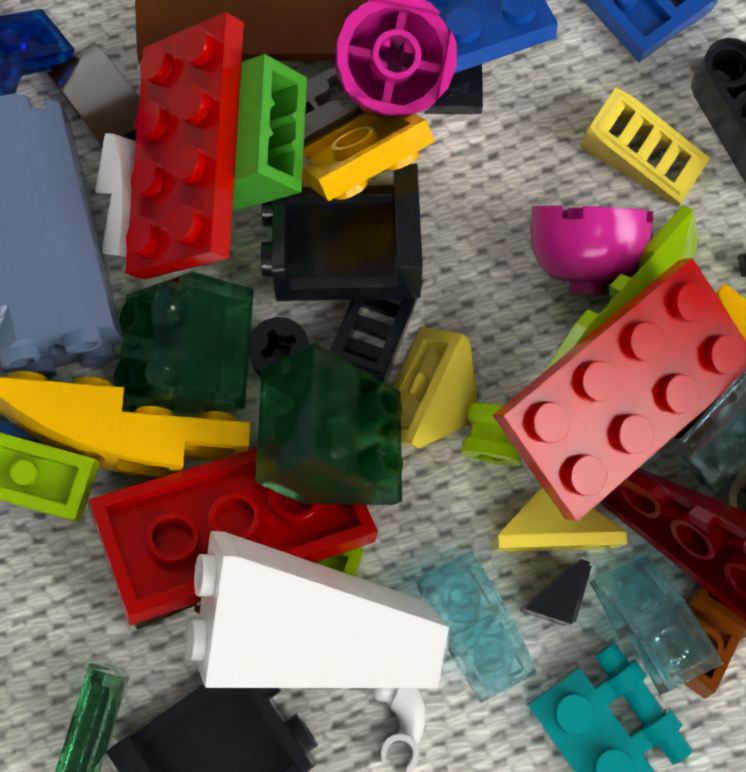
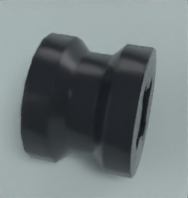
[248,317,311,386]

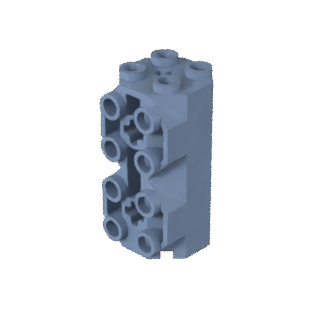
[0,93,124,380]

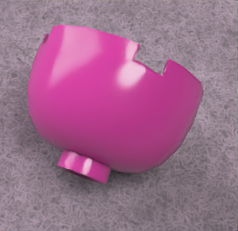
[335,0,457,119]
[530,206,654,295]

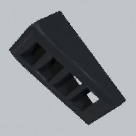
[325,280,424,397]

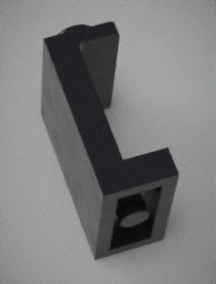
[261,164,423,301]
[106,684,319,772]

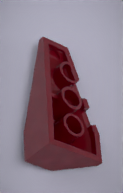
[599,468,746,621]

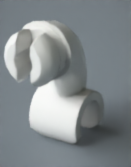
[372,688,425,772]

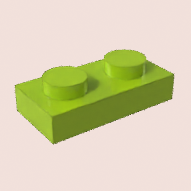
[0,433,100,523]

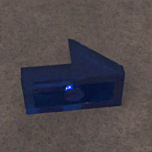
[0,9,75,96]

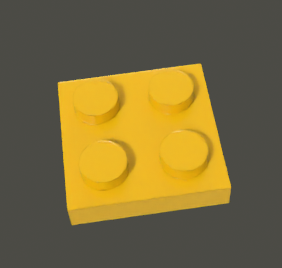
[302,111,435,201]

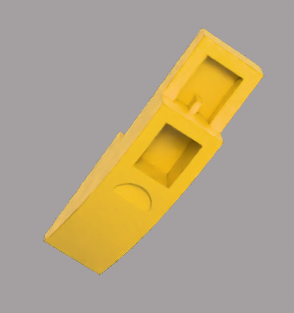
[0,371,250,480]

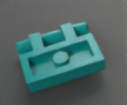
[527,642,693,772]

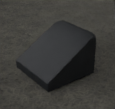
[519,559,592,626]

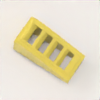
[580,87,710,207]

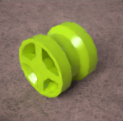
[460,403,522,466]

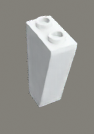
[186,531,449,688]

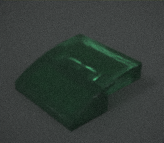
[55,663,130,772]

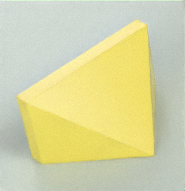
[371,327,478,449]
[492,487,628,553]

